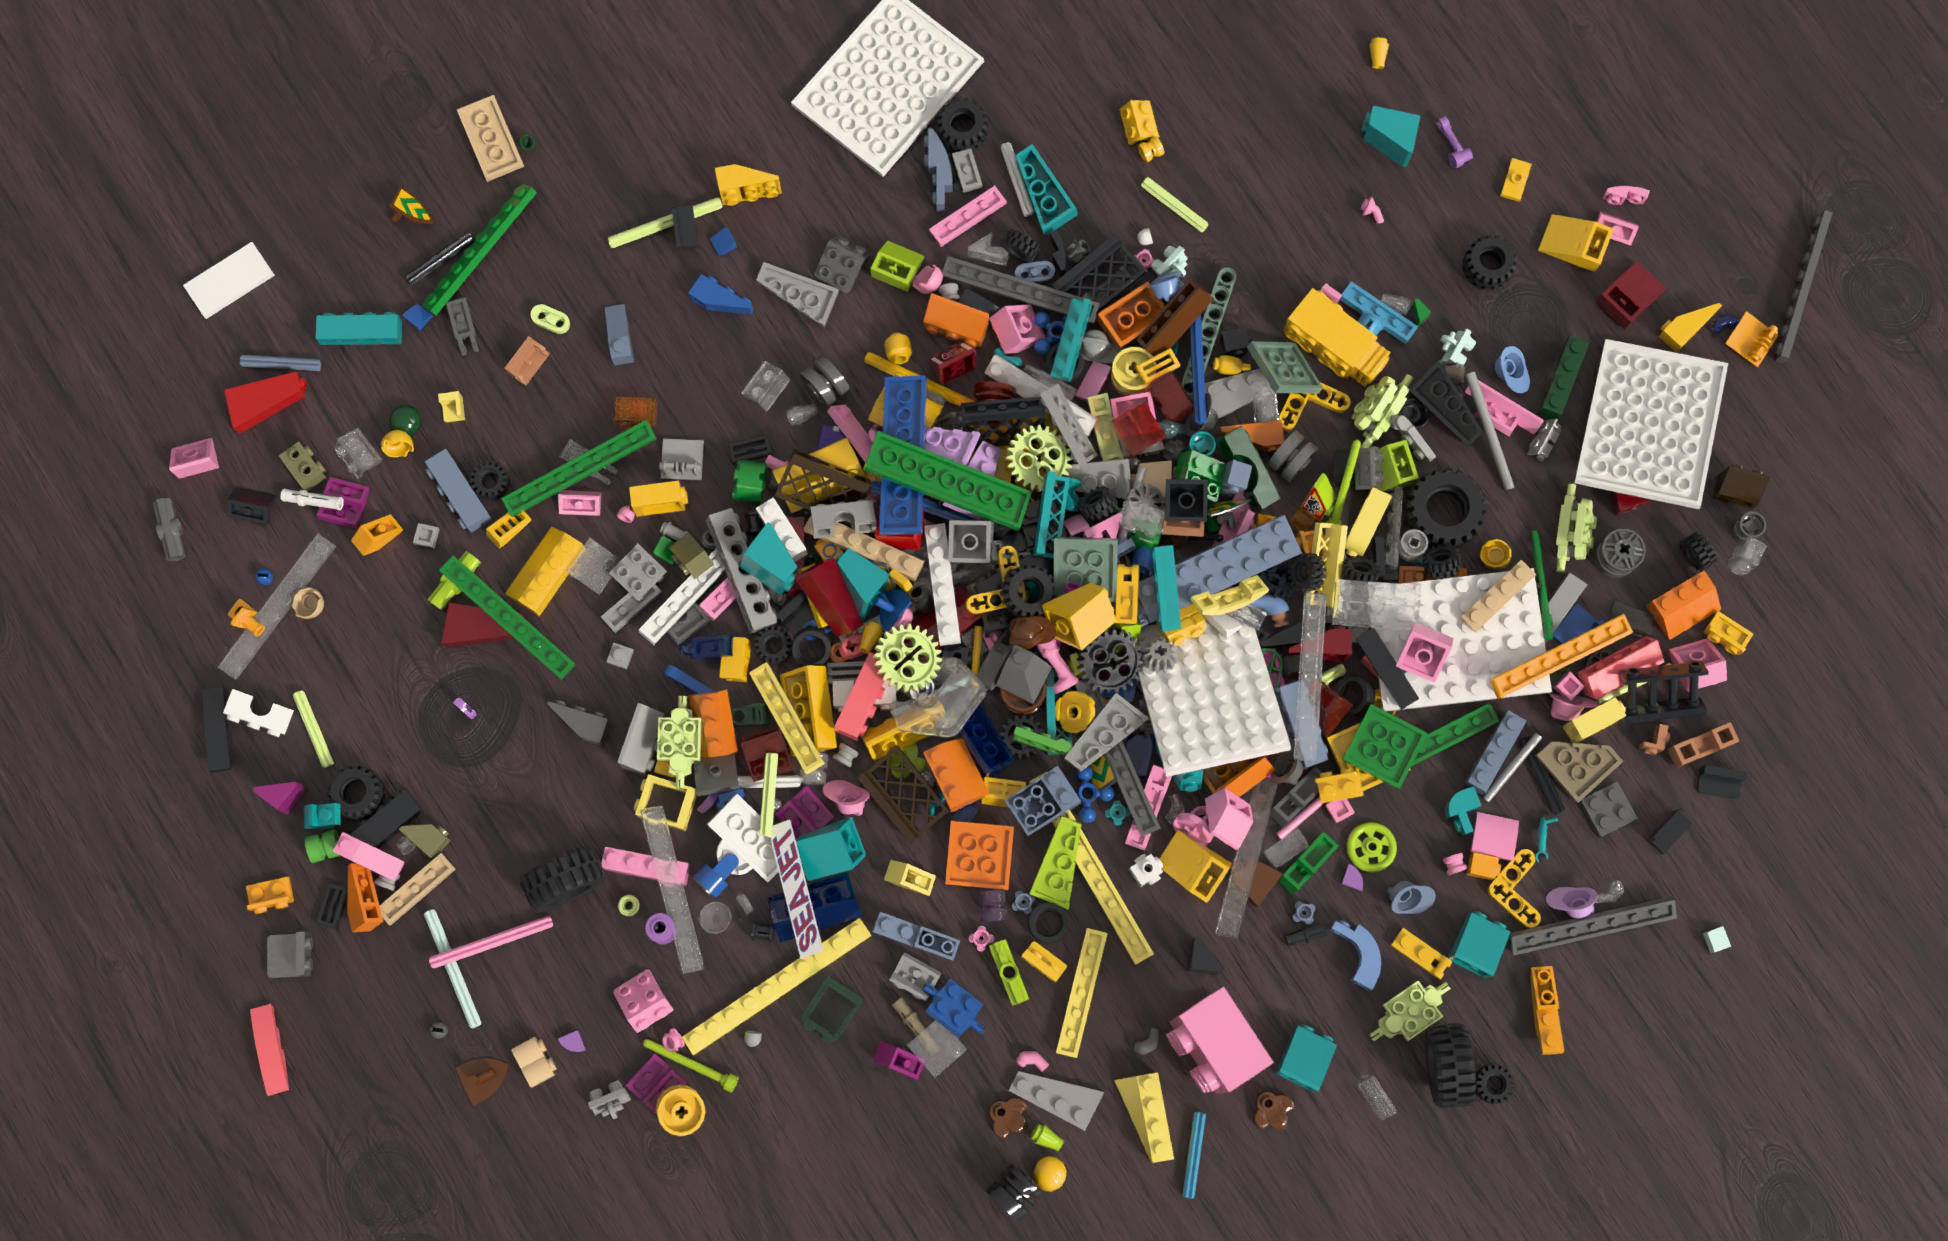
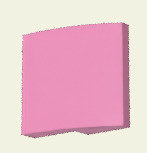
[1470,812,1519,861]

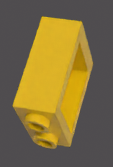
[629,481,688,517]

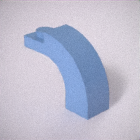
[1329,920,1381,991]

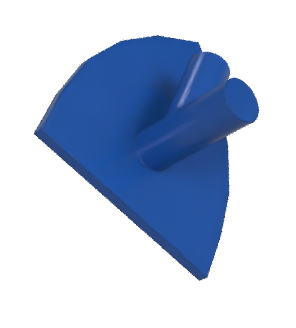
[873,589,912,632]

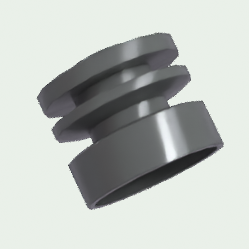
[1594,529,1646,578]

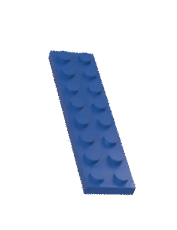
[880,376,927,535]

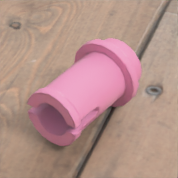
[765,455,788,470]

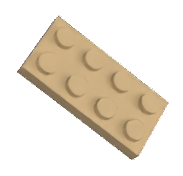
[457,95,524,182]

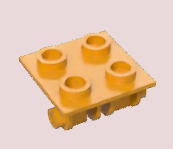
[1725,311,1778,367]

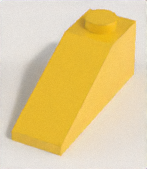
[1658,303,1722,353]

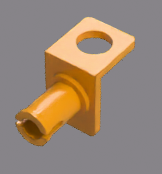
[228,599,265,637]

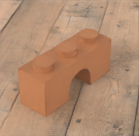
[1667,722,1739,768]

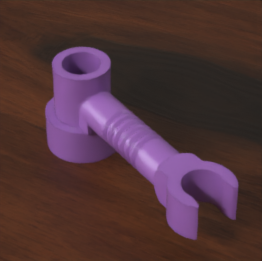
[1436,116,1473,169]

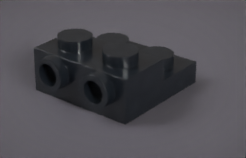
[1021,496,1068,549]

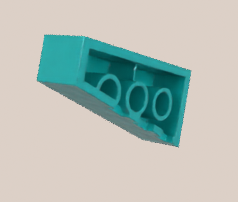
[1016,144,1078,237]

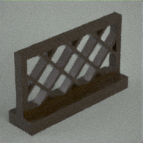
[774,448,871,527]
[858,745,950,843]

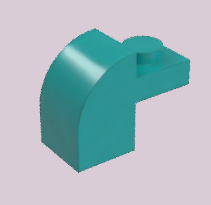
[1445,786,1482,836]
[304,803,340,830]

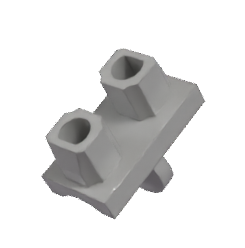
[588,1080,631,1119]

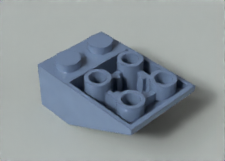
[1005,766,1081,836]

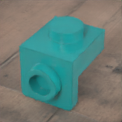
[1057,478,1083,512]

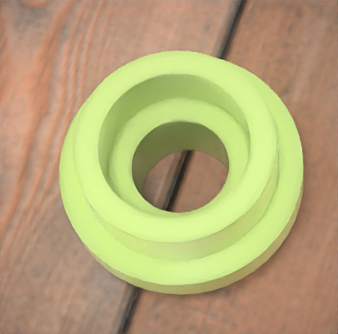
[618,895,640,916]

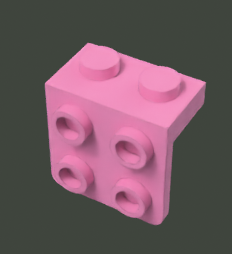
[613,970,674,1033]

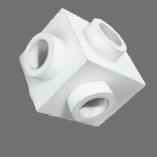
[1129,854,1163,887]

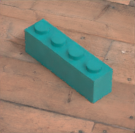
[316,312,402,345]

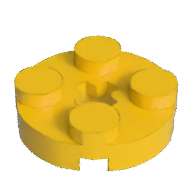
[1055,691,1095,733]

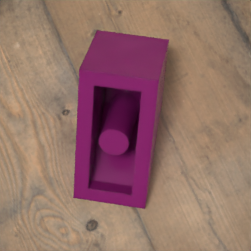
[873,1041,926,1080]

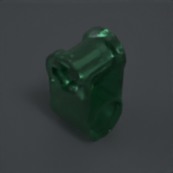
[731,703,770,728]

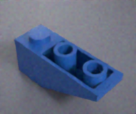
[688,274,754,315]

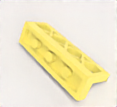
[1305,522,1348,608]

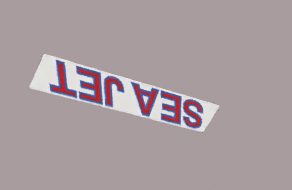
[770,820,823,959]

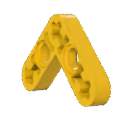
[1278,382,1351,432]
[966,546,1026,614]
[1487,849,1541,928]

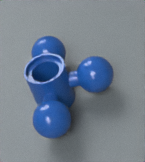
[1034,312,1067,355]
[1075,766,1115,823]

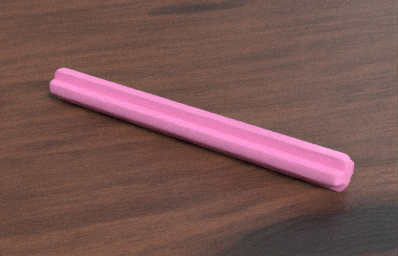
[429,916,553,968]

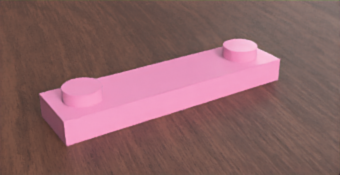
[929,186,1006,247]
[827,405,873,463]

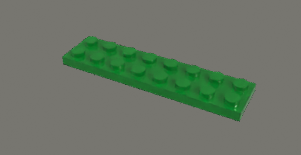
[863,431,1032,531]

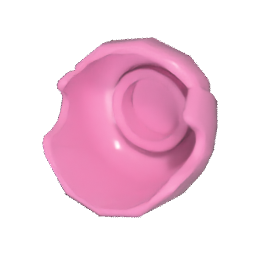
[912,265,943,294]

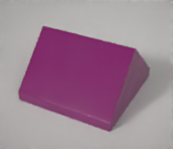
[253,782,307,815]

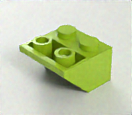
[871,241,924,292]
[1378,440,1419,492]

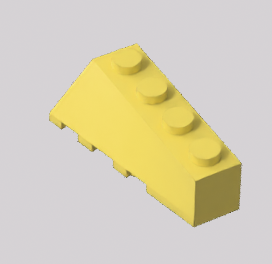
[1114,1072,1174,1163]

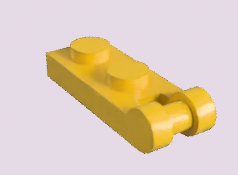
[1115,564,1140,624]
[1390,928,1452,980]

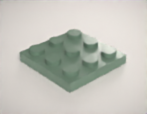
[1247,341,1323,393]
[1054,537,1118,602]

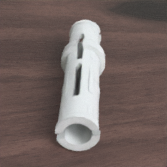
[281,488,343,510]

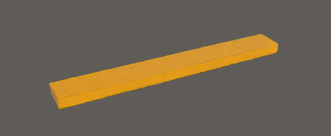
[1489,614,1633,699]

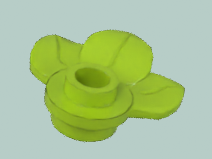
[890,743,926,779]

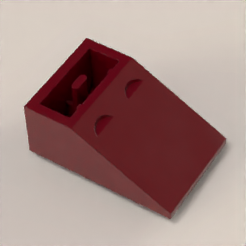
[1596,261,1667,329]

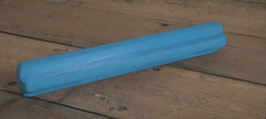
[1183,1112,1206,1199]

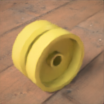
[1111,347,1156,396]

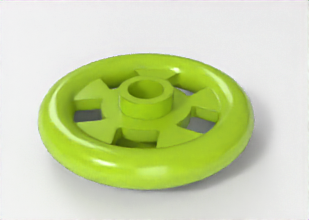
[1346,822,1397,872]

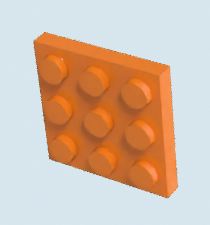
[945,821,1014,890]

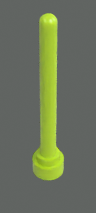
[1324,440,1361,531]
[643,1039,739,1093]

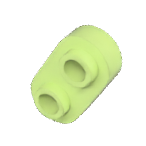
[531,304,570,334]

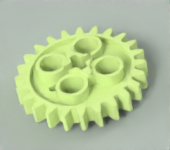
[1005,425,1072,492]
[873,624,942,693]

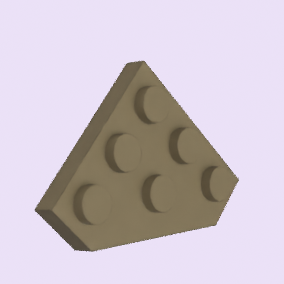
[1534,741,1623,803]

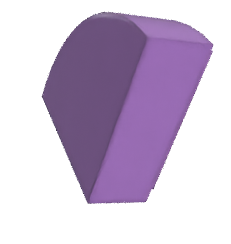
[453,698,477,719]
[697,792,721,814]
[1341,864,1363,891]
[558,1030,586,1052]

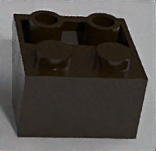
[1713,464,1770,509]

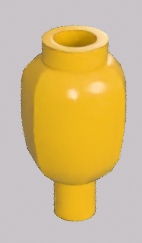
[1213,355,1251,375]

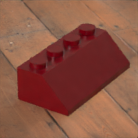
[904,586,982,663]

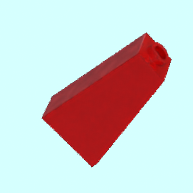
[224,372,307,433]

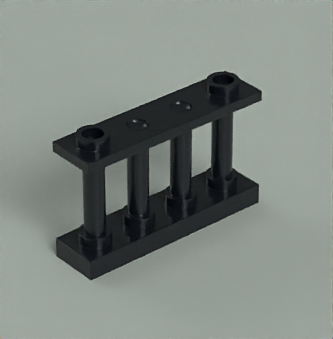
[1619,661,1709,724]

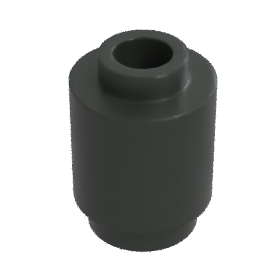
[909,585,935,614]

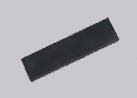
[1355,628,1419,710]

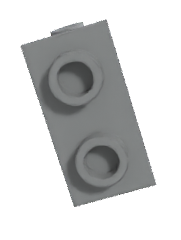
[1527,419,1562,461]

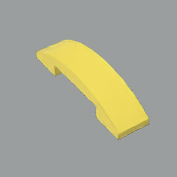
[1190,575,1269,615]

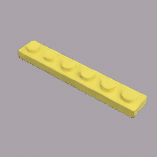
[749,662,825,774]
[1056,928,1108,1058]

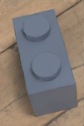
[1219,460,1252,497]

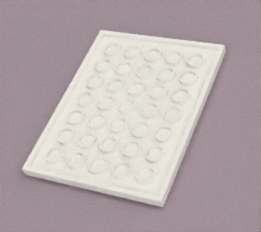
[791,0,984,177]
[1574,339,1728,509]
[1366,568,1552,712]
[1137,606,1291,777]

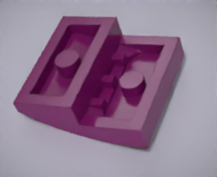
[317,477,370,529]
[775,785,836,839]
[625,1052,687,1115]

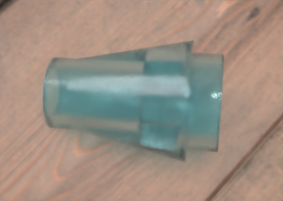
[1157,420,1188,440]

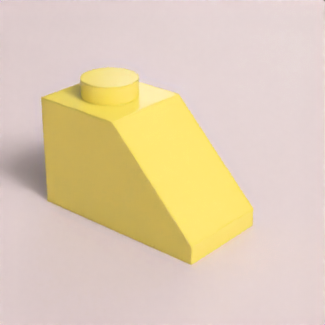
[884,860,936,896]

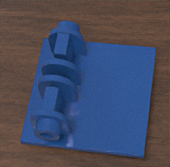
[1553,604,1605,661]

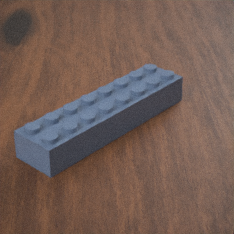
[1138,515,1302,623]

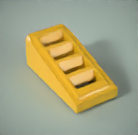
[486,511,531,549]

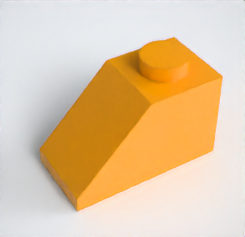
[351,514,403,556]

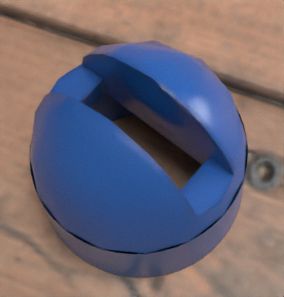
[255,568,273,586]

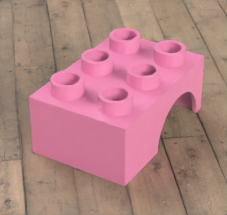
[1166,987,1274,1094]

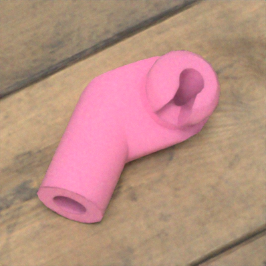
[1017,1051,1049,1072]

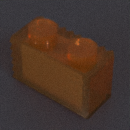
[614,397,658,429]

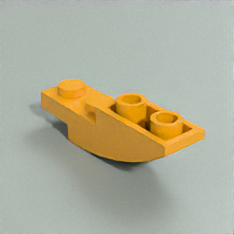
[1530,966,1564,1055]

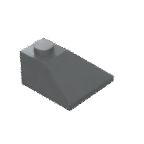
[996,645,1052,704]

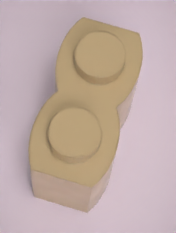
[511,1037,557,1088]

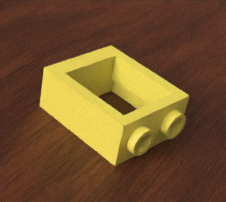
[1563,697,1626,743]
[634,775,697,831]

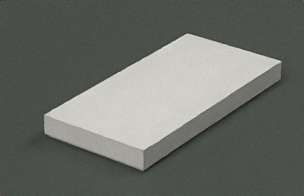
[183,242,275,319]

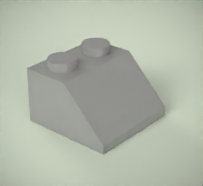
[948,520,994,563]

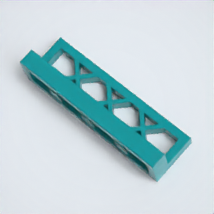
[1050,298,1093,382]
[1033,471,1070,559]
[1151,545,1181,632]
[1045,669,1072,755]

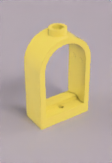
[1345,487,1392,558]

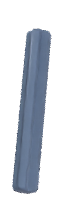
[240,355,321,371]

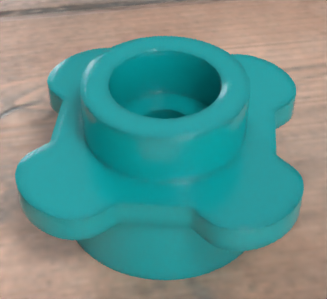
[1105,800,1130,826]

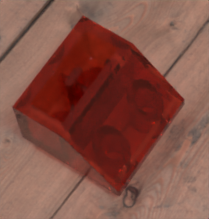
[1150,371,1194,423]
[1110,402,1166,459]
[1306,675,1353,737]
[740,727,793,782]

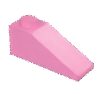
[333,832,405,881]

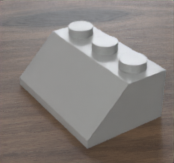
[617,703,667,776]

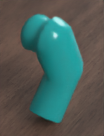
[993,347,1022,368]

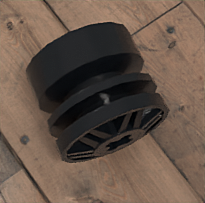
[985,1164,1043,1223]

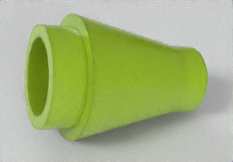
[1030,1123,1064,1151]

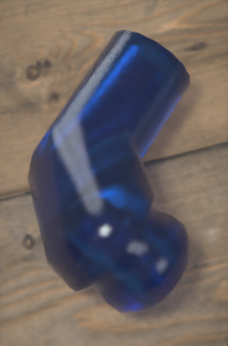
[1710,315,1740,333]

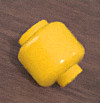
[884,333,912,364]

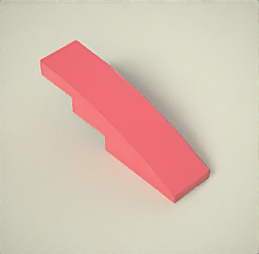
[250,1004,289,1096]

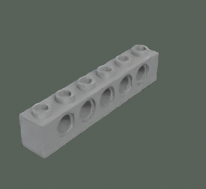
[705,508,777,634]

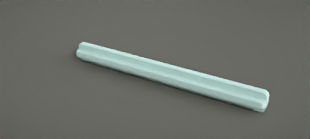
[424,909,481,1028]

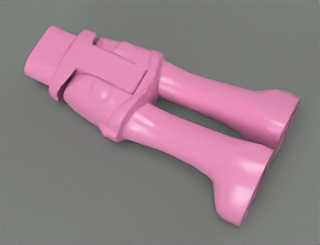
[1036,639,1079,694]

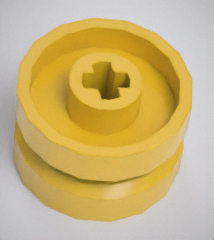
[656,1084,705,1136]

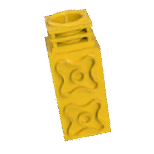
[1283,288,1391,387]

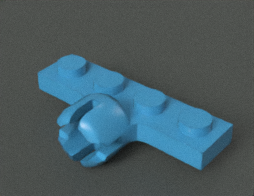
[1339,282,1418,344]

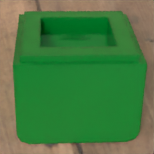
[1411,298,1431,327]
[653,535,675,565]

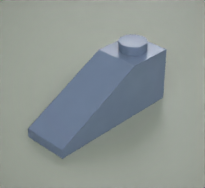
[605,304,634,366]

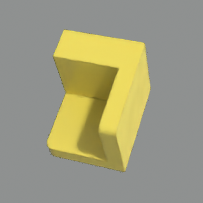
[438,391,465,423]

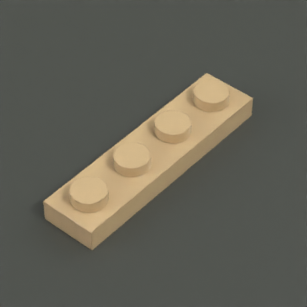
[1461,560,1536,633]
[380,853,456,926]

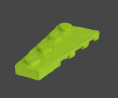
[1029,815,1081,910]

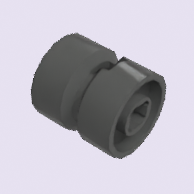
[1731,511,1766,544]

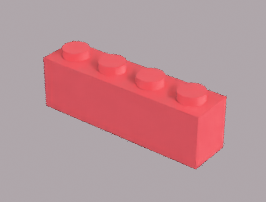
[1577,636,1665,699]
[834,652,889,741]

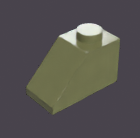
[399,824,451,859]

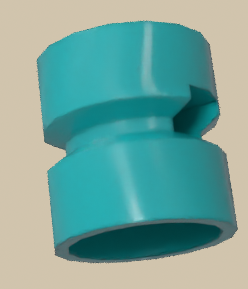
[1187,431,1216,458]

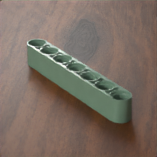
[1179,267,1236,401]

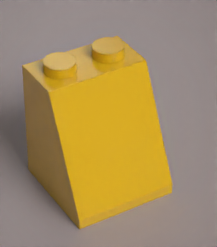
[1042,583,1116,650]

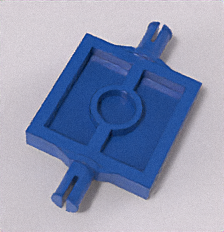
[923,978,985,1038]

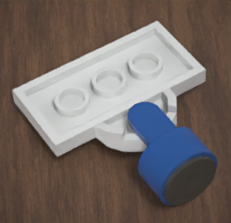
[694,793,779,897]

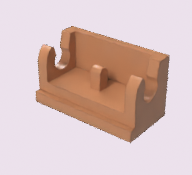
[505,336,550,386]

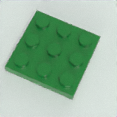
[1342,704,1427,790]

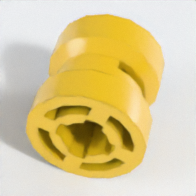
[1138,136,1164,163]

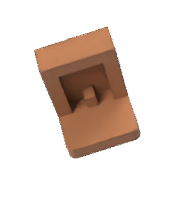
[1639,724,1670,755]

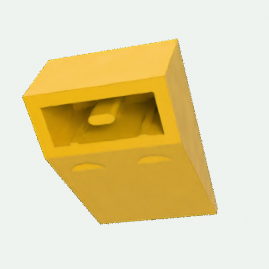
[715,164,782,206]
[1538,214,1614,272]
[1159,829,1232,903]

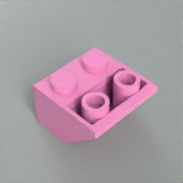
[1205,788,1253,850]

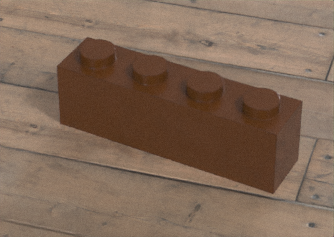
[1136,278,1214,360]

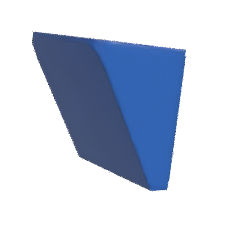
[710,227,737,257]
[402,304,433,331]

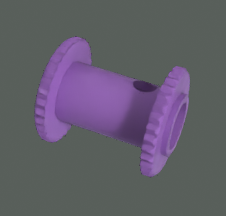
[645,913,678,945]

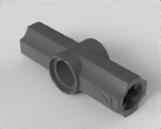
[153,498,186,562]

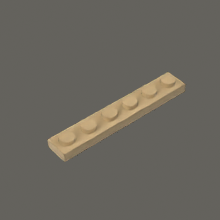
[804,516,924,581]

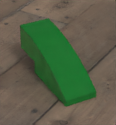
[1278,831,1339,895]

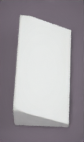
[1199,611,1242,639]

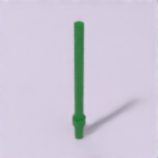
[1530,530,1553,641]

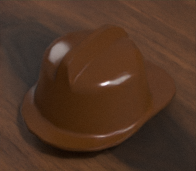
[1009,616,1056,650]

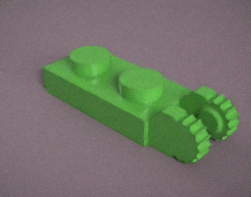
[1013,726,1071,756]

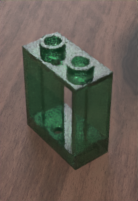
[800,976,864,1044]

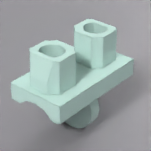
[1151,246,1187,277]
[1440,329,1476,366]

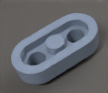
[1015,261,1055,284]

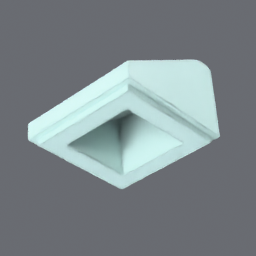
[1703,926,1731,953]

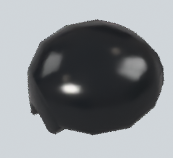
[1397,398,1430,429]

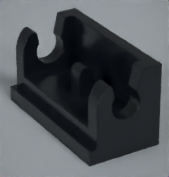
[982,609,1021,638]

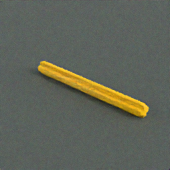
[864,352,976,407]

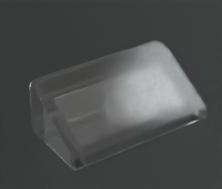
[1358,1076,1397,1121]

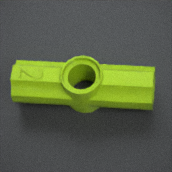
[427,551,481,611]
[989,939,1029,1006]

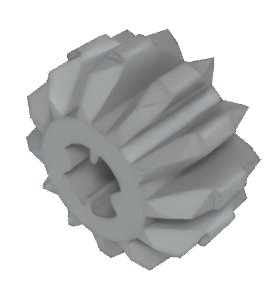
[1143,638,1178,674]

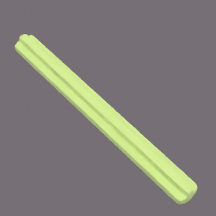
[608,197,722,248]

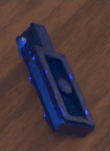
[679,635,733,660]

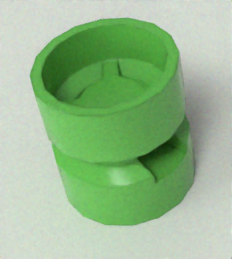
[305,829,341,863]

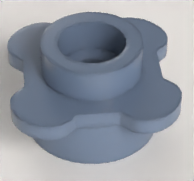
[1012,891,1035,914]
[1293,901,1316,925]

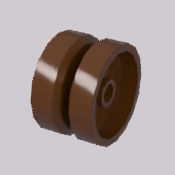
[1000,682,1046,716]

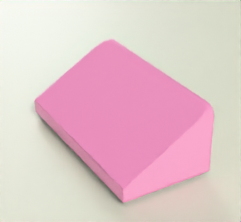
[1596,212,1639,245]
[1075,361,1112,403]
[558,490,601,516]

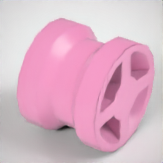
[1442,853,1468,875]

